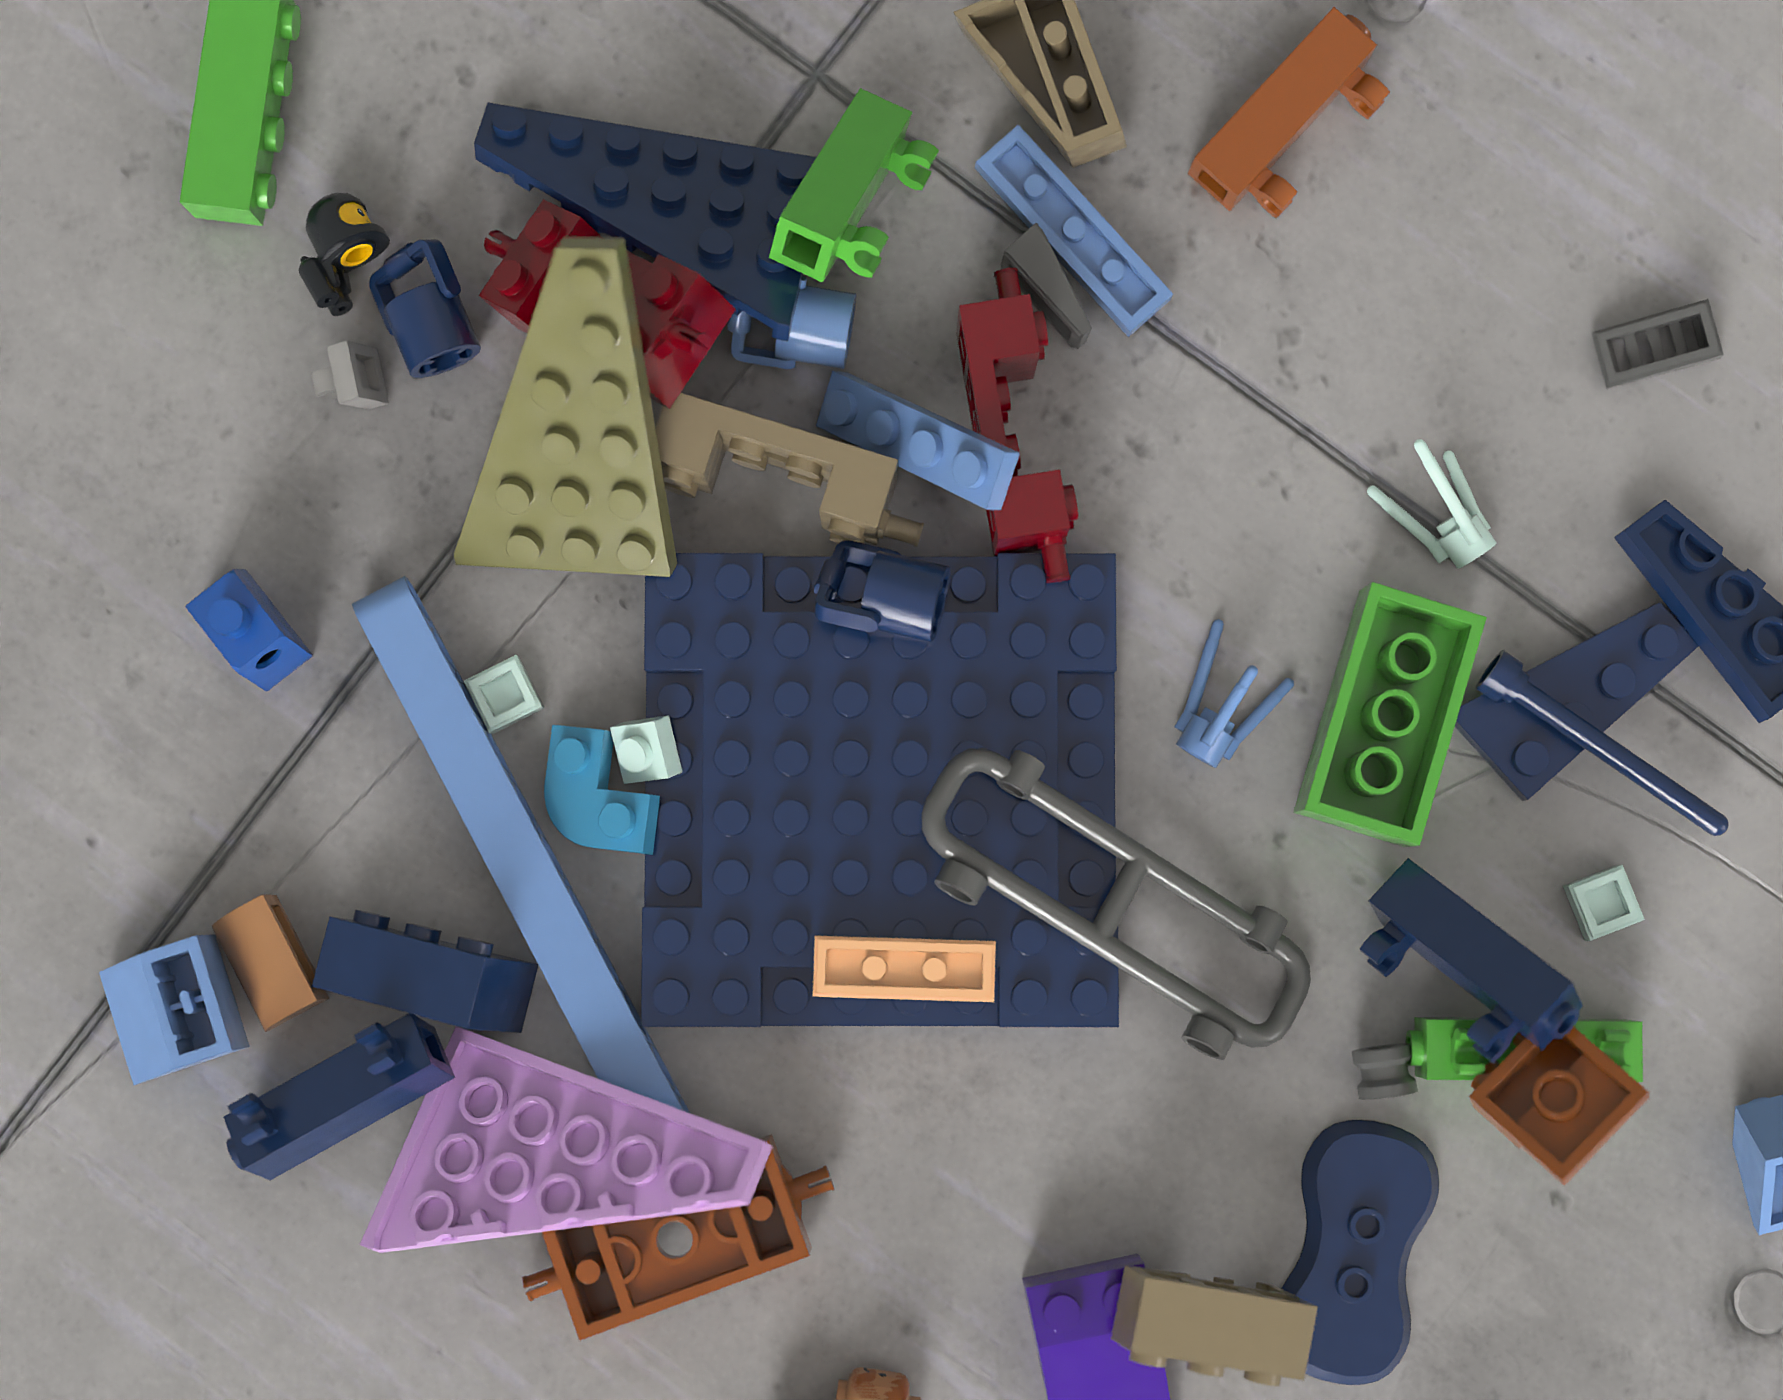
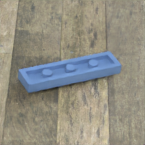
[975,124,1173,337]
[816,371,1020,510]

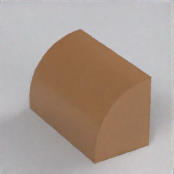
[212,894,330,1032]

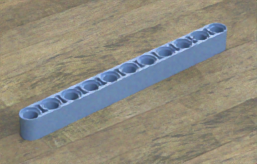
[352,576,691,1114]

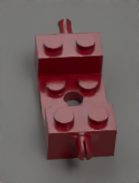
[478,199,736,409]
[956,268,1078,583]

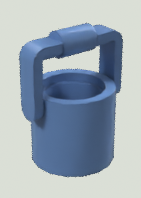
[727,276,856,369]

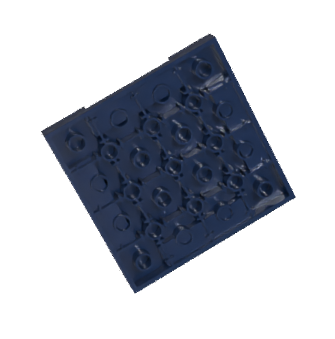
[641,553,1119,1027]

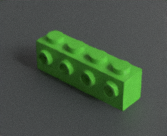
[179,0,301,226]

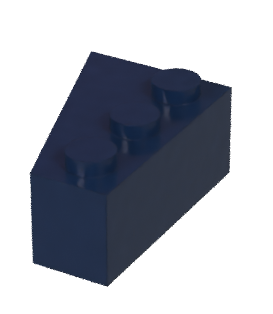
[311,909,538,1033]

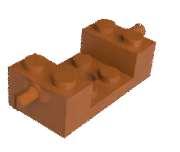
[522,1134,835,1341]

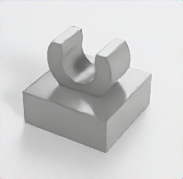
[311,340,389,410]

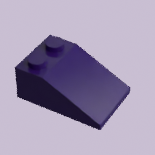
[1022,1254,1171,1400]

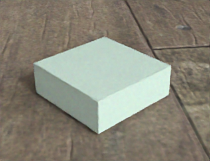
[464,655,544,734]
[1563,865,1645,941]

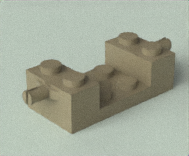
[655,393,924,547]

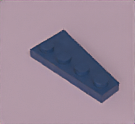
[1614,500,1783,723]
[1455,602,1699,801]

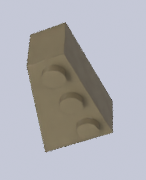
[953,0,1127,168]
[1111,1265,1318,1387]

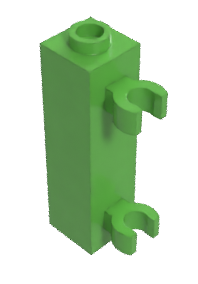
[769,88,939,283]
[1405,1017,1643,1082]

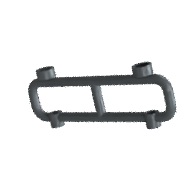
[921,748,1311,1060]

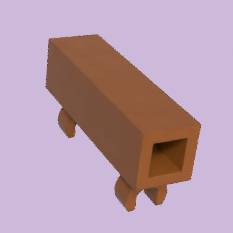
[1188,7,1390,219]

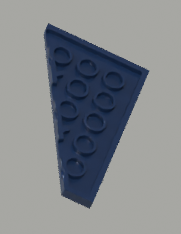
[474,102,817,341]

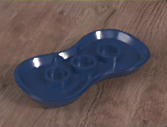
[1281,1120,1439,1385]

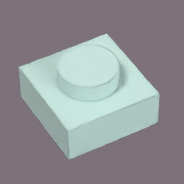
[610,715,683,784]

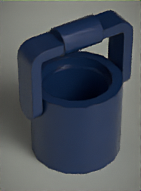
[369,239,481,378]
[814,540,950,642]

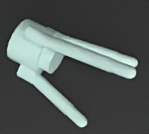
[1367,439,1497,569]

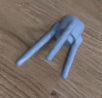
[1174,619,1294,768]

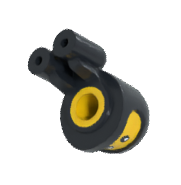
[299,193,390,316]

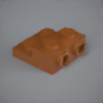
[1469,1027,1650,1186]

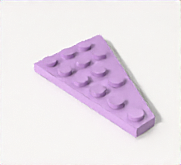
[360,1026,773,1253]

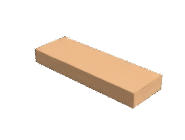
[813,936,996,1002]

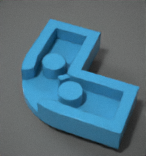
[544,725,660,855]

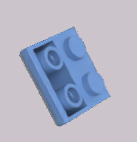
[99,934,250,1085]

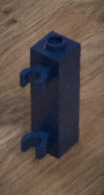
[1360,858,1583,1063]
[223,1013,455,1181]

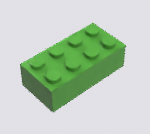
[1293,582,1487,847]

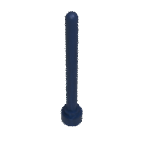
[1475,650,1729,836]

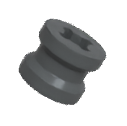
[1352,1043,1418,1100]

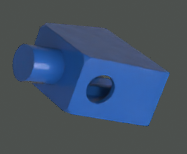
[186,569,313,692]

